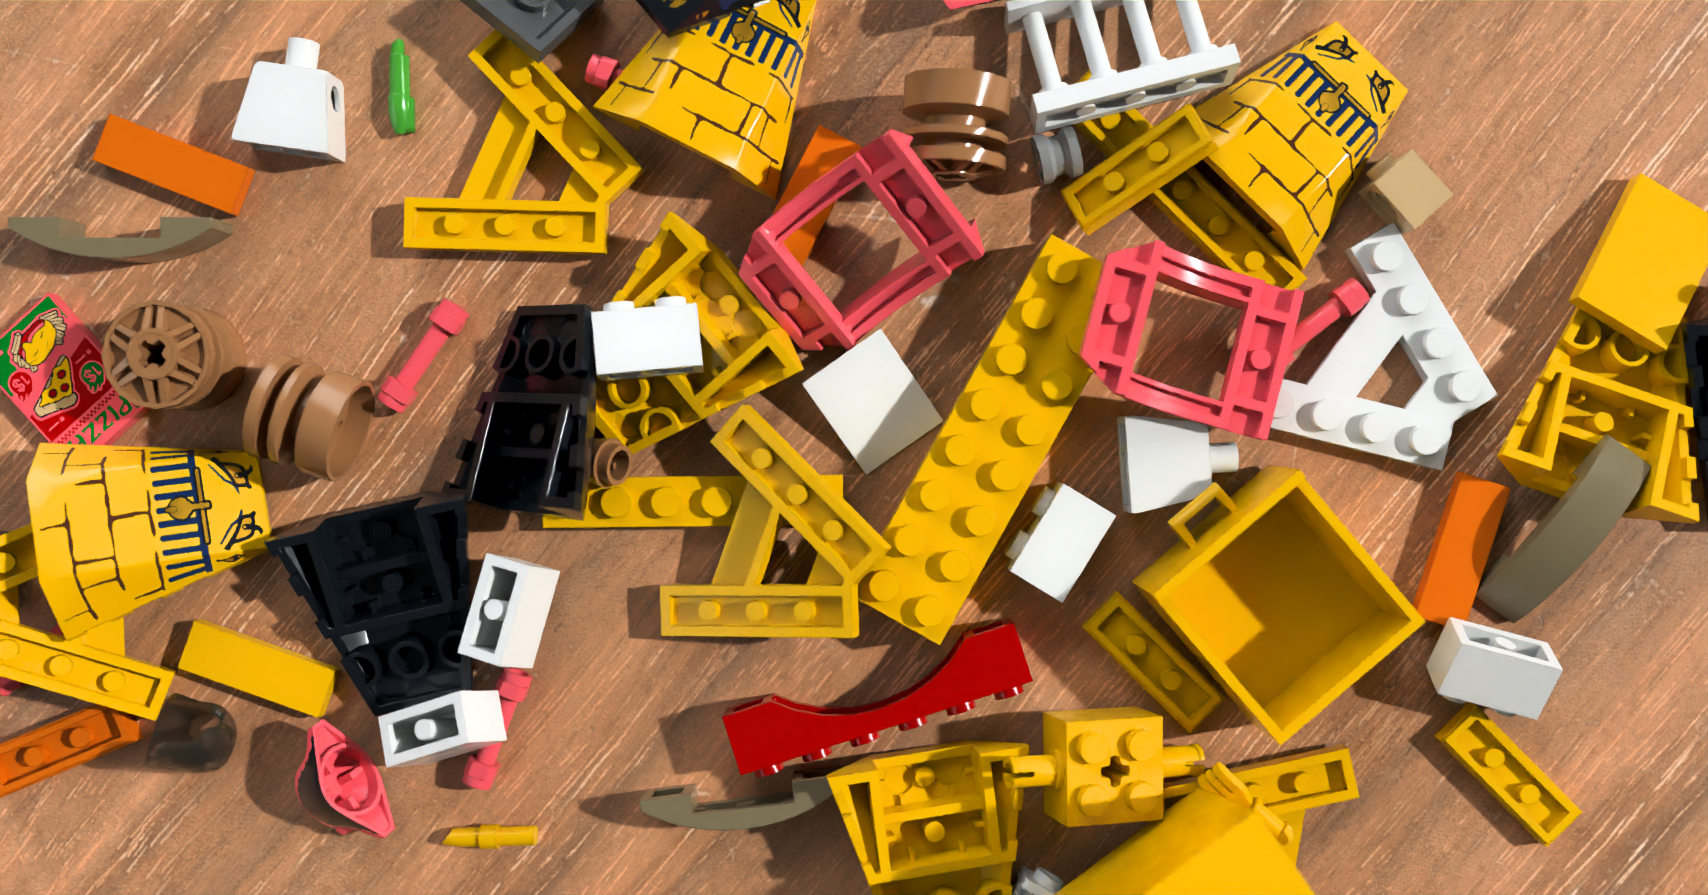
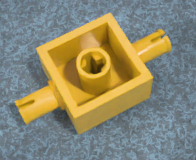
[1002,706,1205,827]

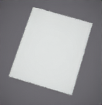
[802,328,943,475]

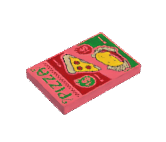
[0,293,152,446]

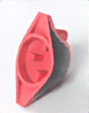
[295,719,395,839]

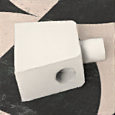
[231,37,346,162]
[1117,415,1239,513]

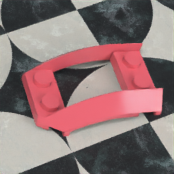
[738,129,985,351]
[1079,240,1305,441]

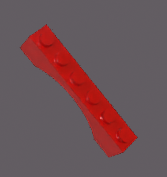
[722,617,1033,778]

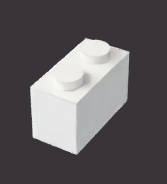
[591,296,704,381]
[1004,482,1116,603]
[457,553,560,668]
[1426,617,1563,720]
[378,690,507,768]

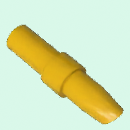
[441,824,538,849]

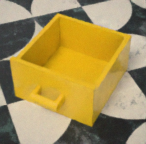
[1131,465,1426,746]
[1054,787,1315,895]

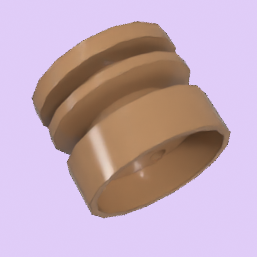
[901,68,1011,181]
[101,300,247,411]
[242,354,375,482]

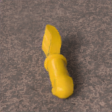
[1197,762,1294,846]

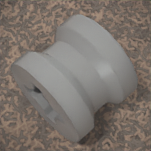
[1030,126,1083,186]

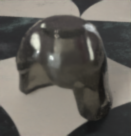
[143,693,237,774]

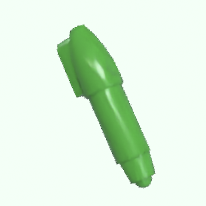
[387,39,416,135]

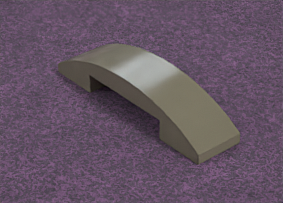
[8,217,233,264]
[1476,434,1651,624]
[640,765,844,831]

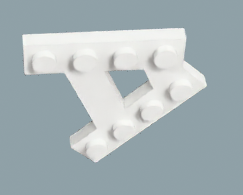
[1270,222,1498,470]

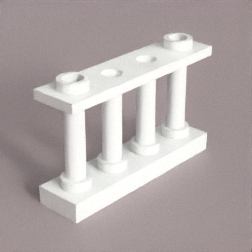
[1004,0,1241,134]

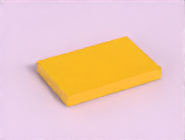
[1568,173,1708,354]

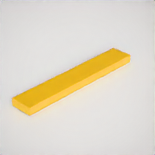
[1073,69,1307,290]

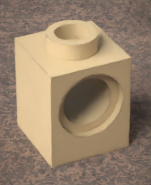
[1358,149,1454,235]

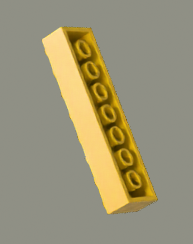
[858,234,1103,645]

